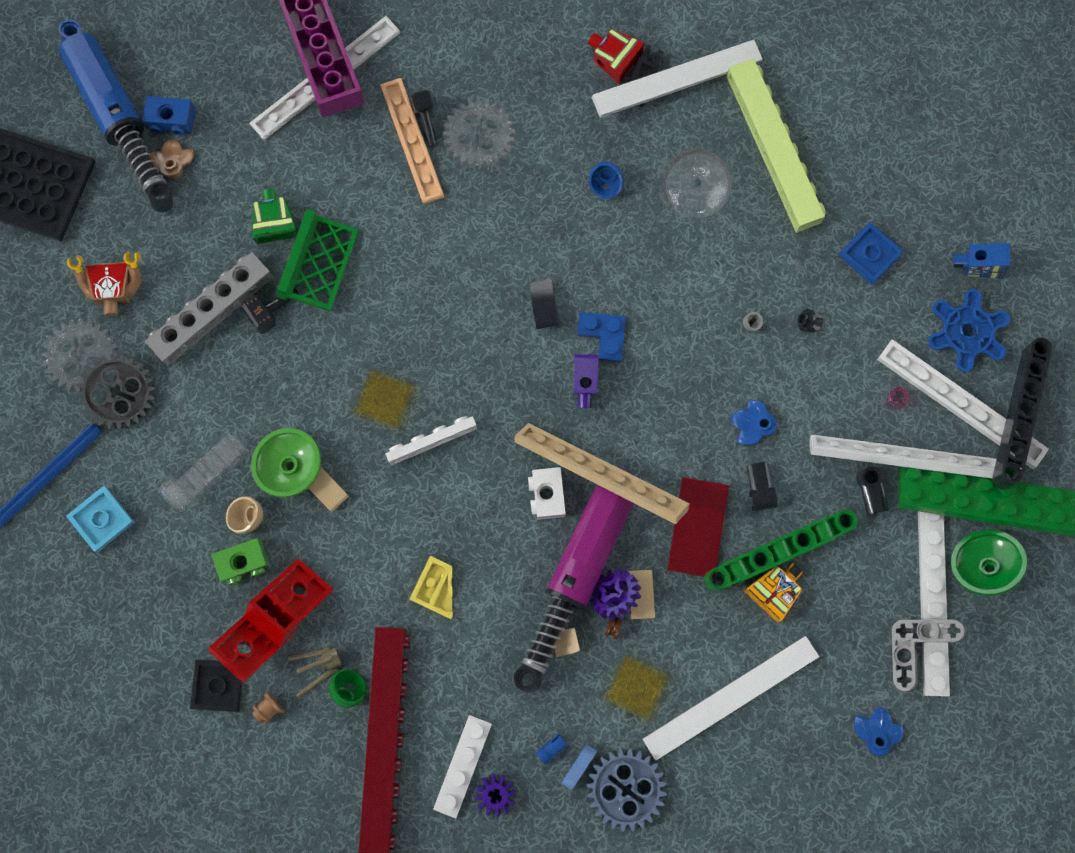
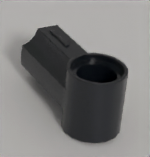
[746,462,778,511]
[857,466,889,515]

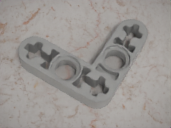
[892,620,966,691]

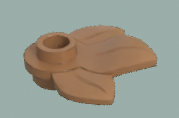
[150,139,194,179]

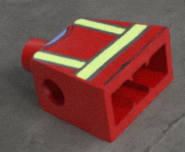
[588,29,644,84]

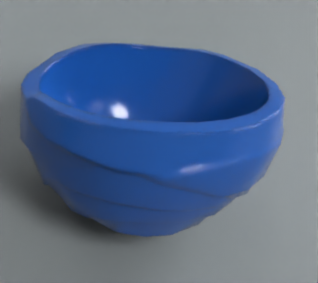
[589,161,624,199]

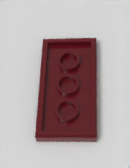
[667,477,729,579]

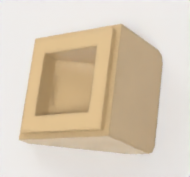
[555,627,580,657]

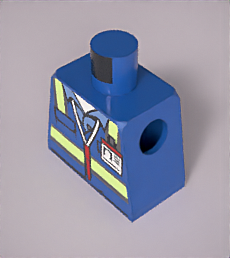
[953,243,1010,279]

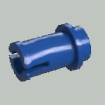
[536,733,568,764]

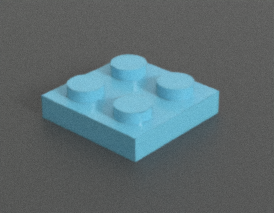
[66,486,135,553]

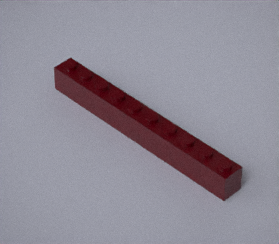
[358,627,411,853]

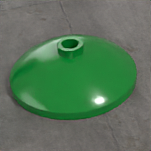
[951,530,1027,596]

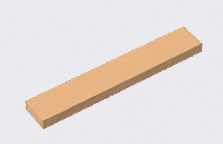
[380,78,445,205]

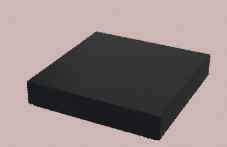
[190,660,242,712]

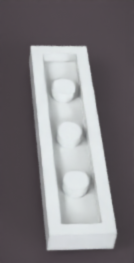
[385,416,477,466]
[433,715,492,818]

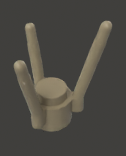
[288,647,342,698]

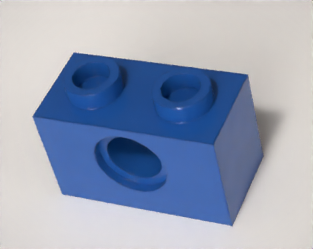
[142,96,196,135]

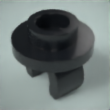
[797,309,822,332]

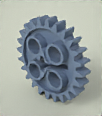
[586,748,667,832]

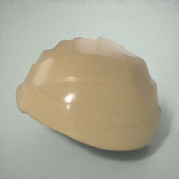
[226,496,263,534]

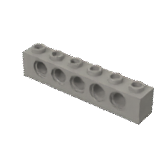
[145,252,274,366]

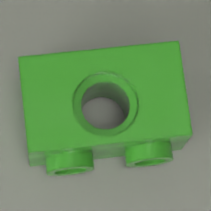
[212,538,270,585]

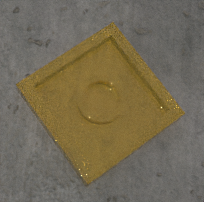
[354,370,414,429]
[604,655,669,721]

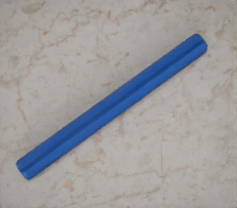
[0,423,102,528]

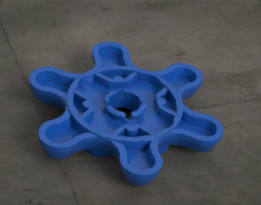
[928,289,1010,372]

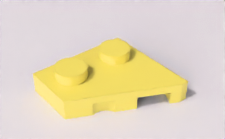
[409,556,453,619]

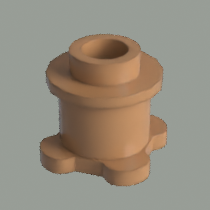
[252,692,285,724]

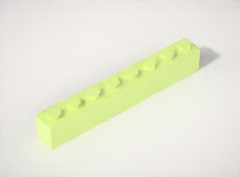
[726,58,826,233]

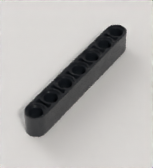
[992,337,1052,490]

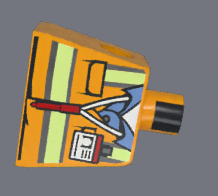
[744,563,803,623]

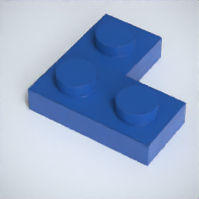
[577,312,626,362]

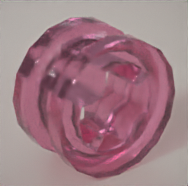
[886,387,910,409]

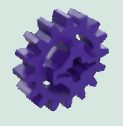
[590,568,641,621]

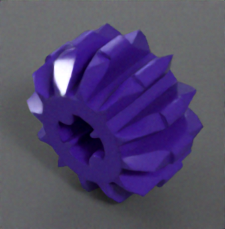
[475,774,517,817]

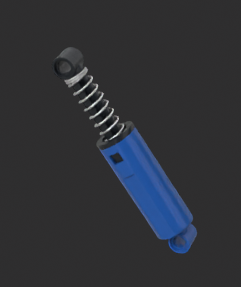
[58,20,173,213]

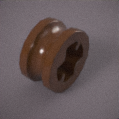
[605,618,622,640]

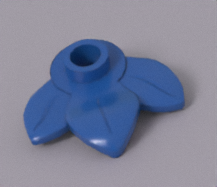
[730,400,777,445]
[854,707,904,756]

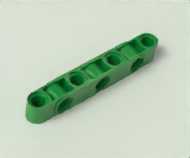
[703,509,858,591]

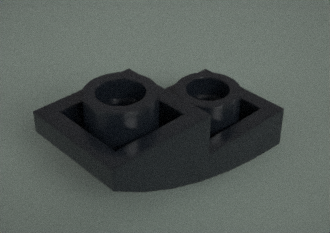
[529,278,559,329]

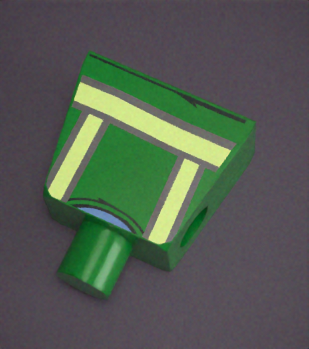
[252,188,298,244]

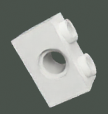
[528,467,566,520]

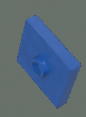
[838,222,904,285]

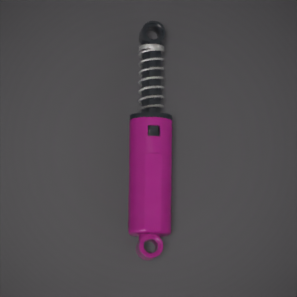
[513,469,633,693]

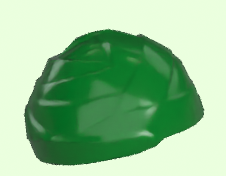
[329,669,367,708]

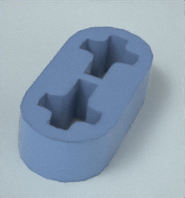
[561,744,597,790]

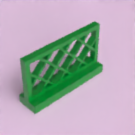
[277,209,359,312]

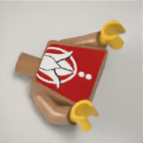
[67,251,142,317]

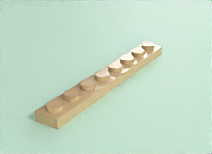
[515,423,689,524]

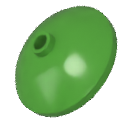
[251,428,321,498]

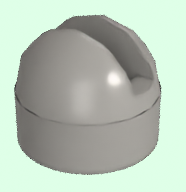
[743,312,763,331]

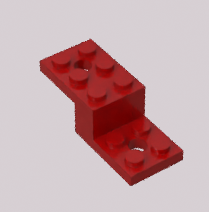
[208,558,333,683]

